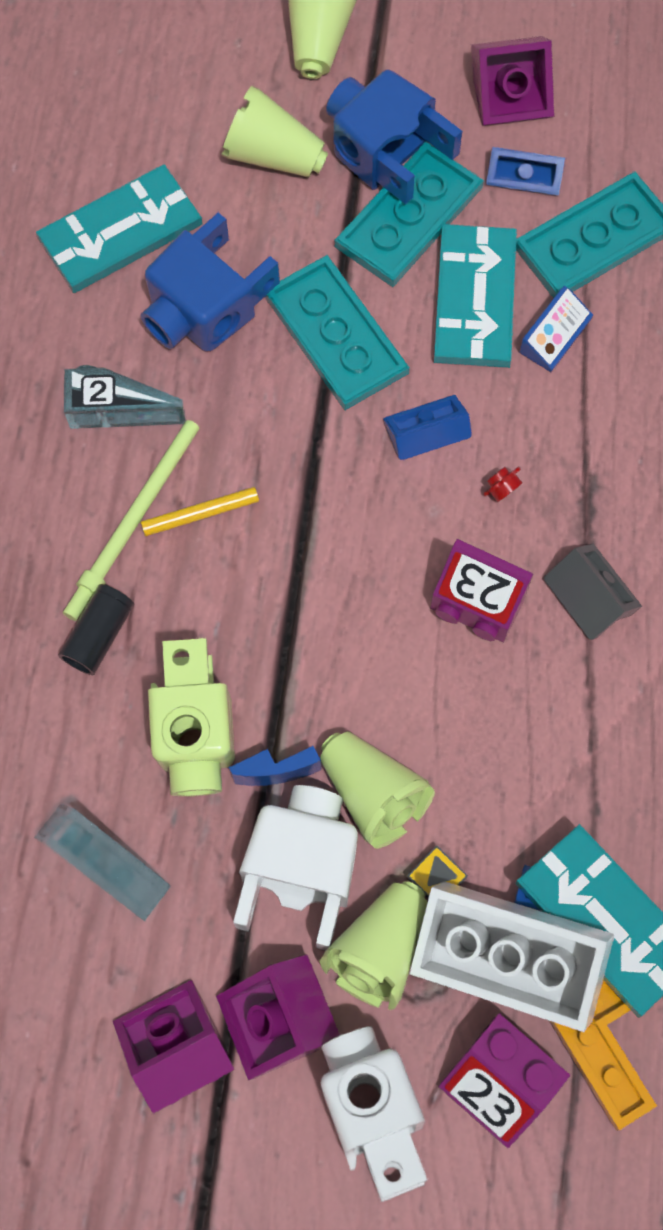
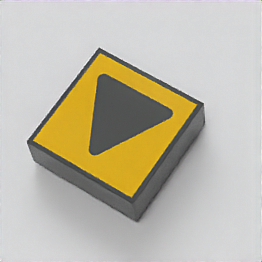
[407,846,468,900]

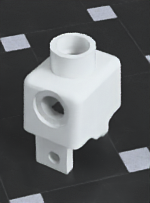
[233,785,358,950]
[321,1027,427,1202]

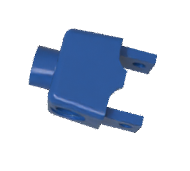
[326,70,462,204]
[140,212,280,352]

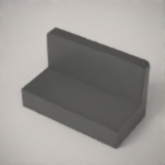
[544,543,642,640]

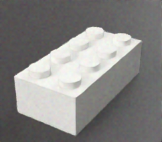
[410,881,615,1032]

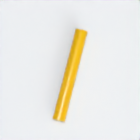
[141,487,259,537]

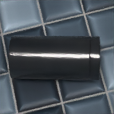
[58,584,134,676]

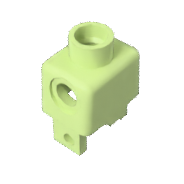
[148,638,235,796]

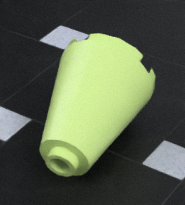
[288,0,357,79]
[222,86,328,177]
[320,732,435,849]
[319,881,428,1010]

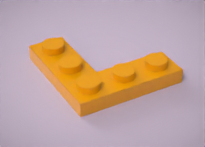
[550,980,657,1131]

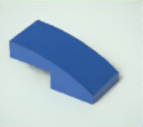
[229,745,321,786]

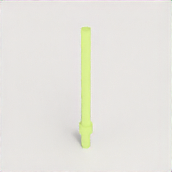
[63,420,200,621]

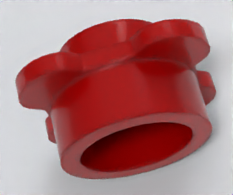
[483,466,523,502]

